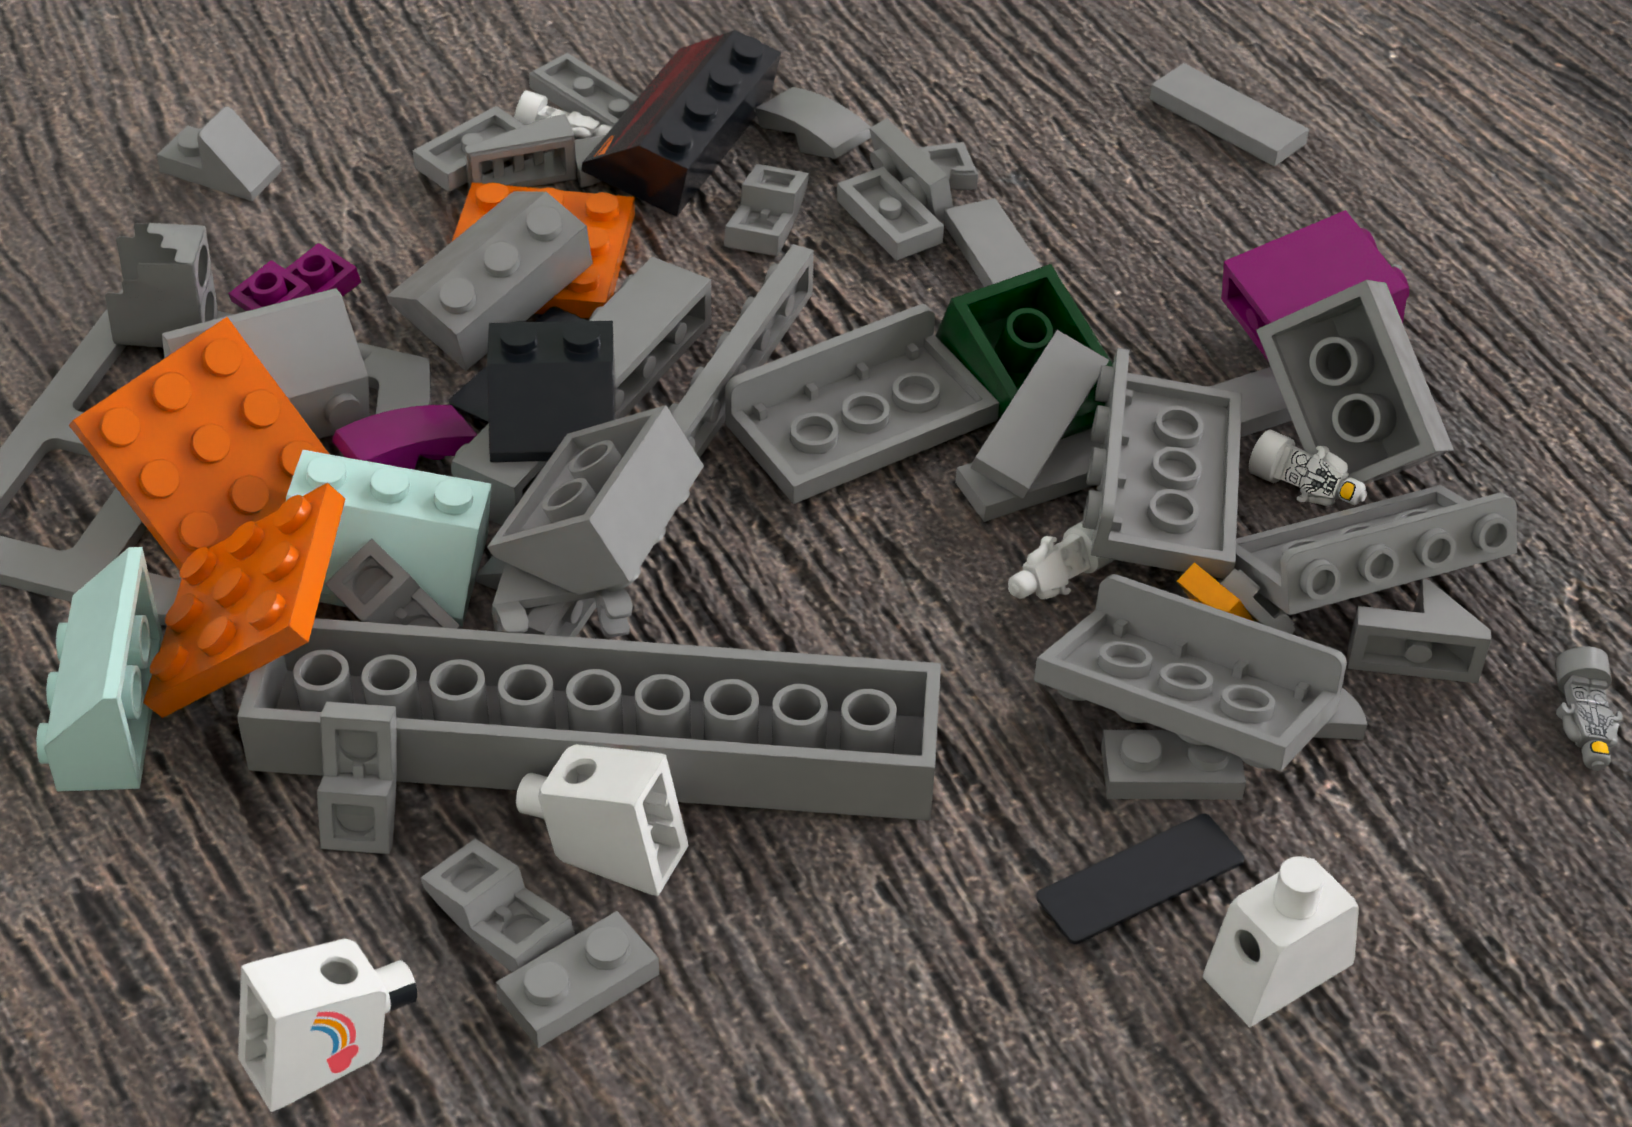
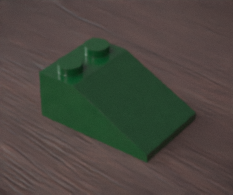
[935,264,1113,439]

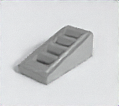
[464,114,577,190]

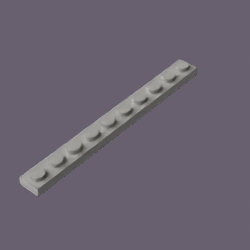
[525,244,814,637]

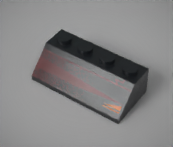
[581,30,781,217]

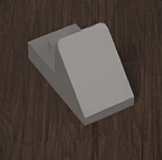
[157,106,282,201]
[1347,579,1491,683]

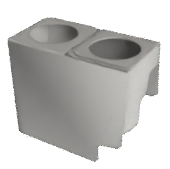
[105,223,218,348]

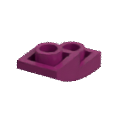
[228,243,361,311]
[332,405,478,470]

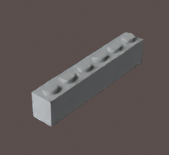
[451,257,711,525]

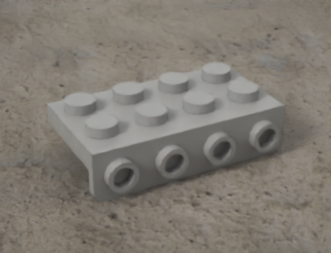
[725,304,999,504]
[1082,347,1242,579]
[1233,485,1517,615]
[1034,574,1347,771]

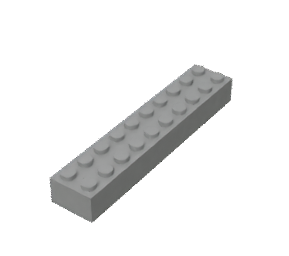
[237,618,941,821]

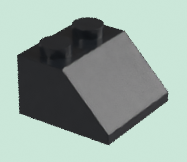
[487,320,616,462]

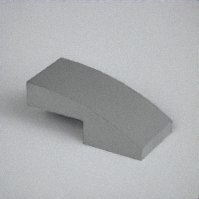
[755,87,871,159]
[724,164,809,256]
[325,539,463,629]
[317,701,397,854]
[421,838,575,972]

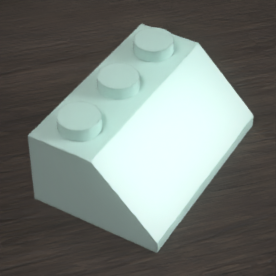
[286,450,491,627]
[36,547,163,791]

